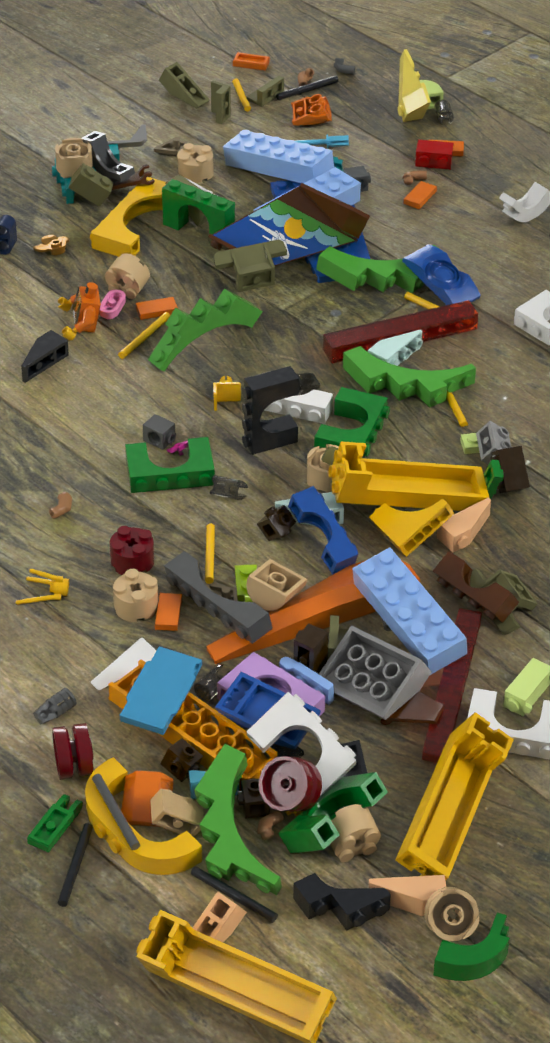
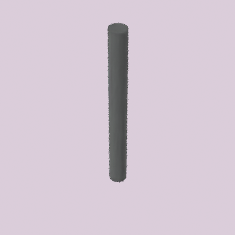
[92,774,140,850]

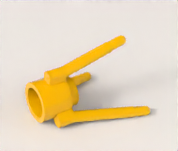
[15,569,69,604]

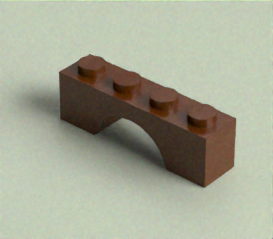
[433,551,519,623]

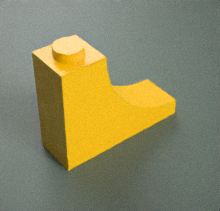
[369,498,455,557]

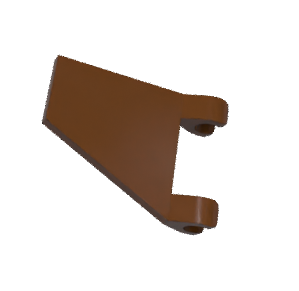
[112,164,155,190]
[380,692,444,725]

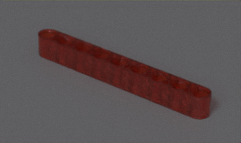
[422,608,482,763]

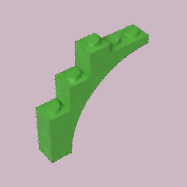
[316,245,439,294]
[148,288,263,371]
[343,346,476,408]
[194,744,282,895]

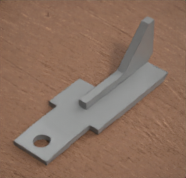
[108,124,147,149]

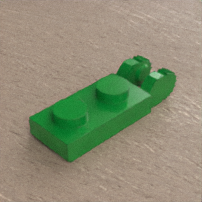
[27,794,83,853]

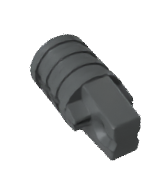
[33,688,77,725]

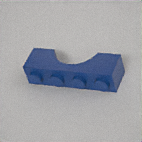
[288,486,359,574]

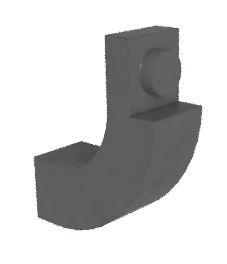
[81,131,135,184]

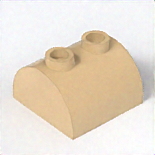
[246,559,307,611]

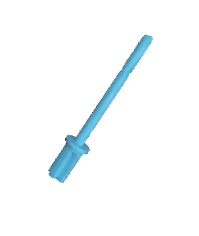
[295,134,349,149]

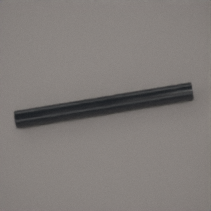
[276,76,339,100]
[57,823,93,907]
[191,866,278,923]

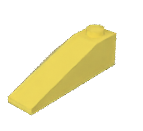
[398,49,431,122]

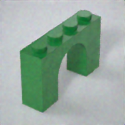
[162,179,235,243]
[314,387,390,458]
[125,437,215,493]
[278,772,388,854]

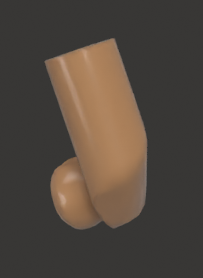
[298,68,314,87]
[403,171,427,185]
[49,492,72,519]
[257,810,284,841]

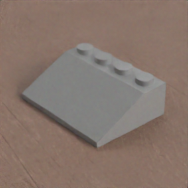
[319,625,432,720]

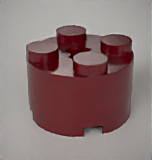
[110,526,154,575]

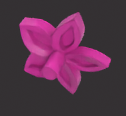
[167,440,188,456]

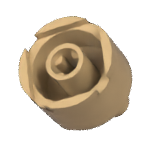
[55,138,93,178]
[177,143,214,183]
[105,253,150,299]
[307,444,339,493]
[113,569,158,622]
[331,804,381,862]
[424,887,479,941]

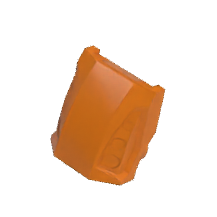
[291,94,332,126]
[121,771,174,829]

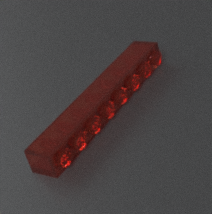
[323,300,478,364]

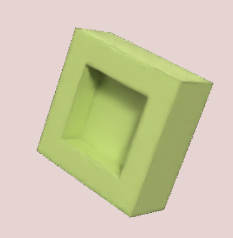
[460,433,480,454]

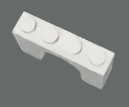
[514,290,550,346]
[467,688,550,760]
[246,692,356,796]

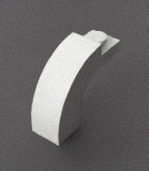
[499,182,550,222]

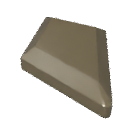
[154,137,187,156]
[204,582,238,601]

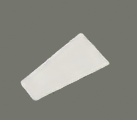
[91,638,156,690]

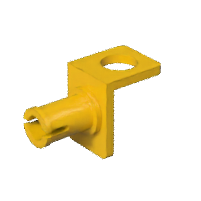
[213,376,241,411]

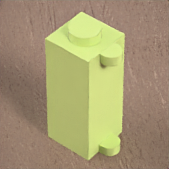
[503,658,550,716]

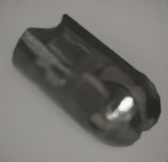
[434,99,454,125]
[210,475,248,500]
[194,664,230,701]

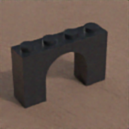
[242,366,299,455]

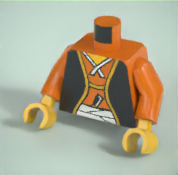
[58,282,101,341]

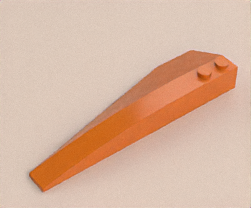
[206,560,420,664]

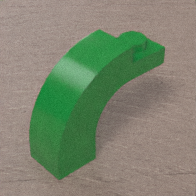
[433,912,510,981]

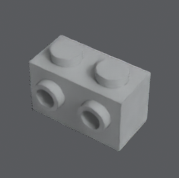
[476,421,512,465]

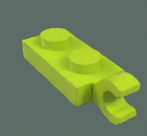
[235,565,257,602]

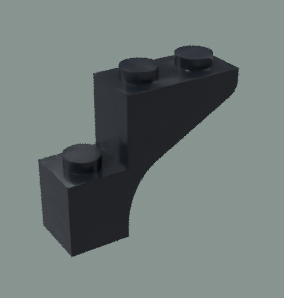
[293,873,391,931]

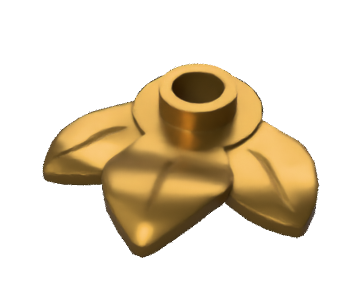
[33,235,70,255]

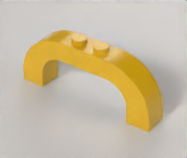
[85,757,202,875]

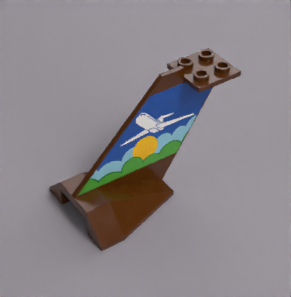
[208,183,370,266]

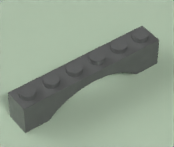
[164,551,273,644]

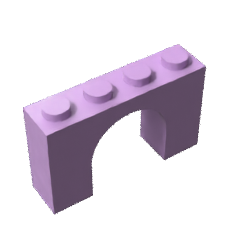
[217,652,325,716]

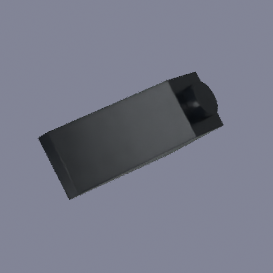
[21,330,69,383]

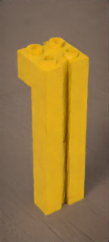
[328,441,490,511]
[395,712,514,880]
[136,910,337,1043]

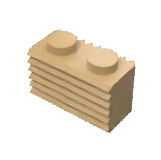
[150,789,205,837]

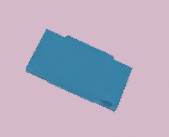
[119,646,202,735]

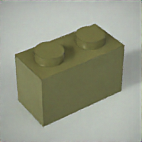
[69,163,114,207]

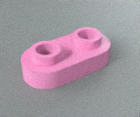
[99,290,126,320]

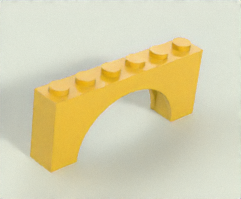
[90,177,166,257]

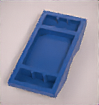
[402,244,481,313]
[215,672,321,749]

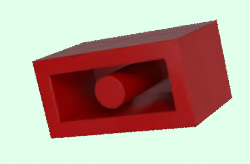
[415,140,454,170]

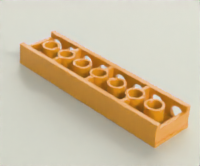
[108,659,277,791]

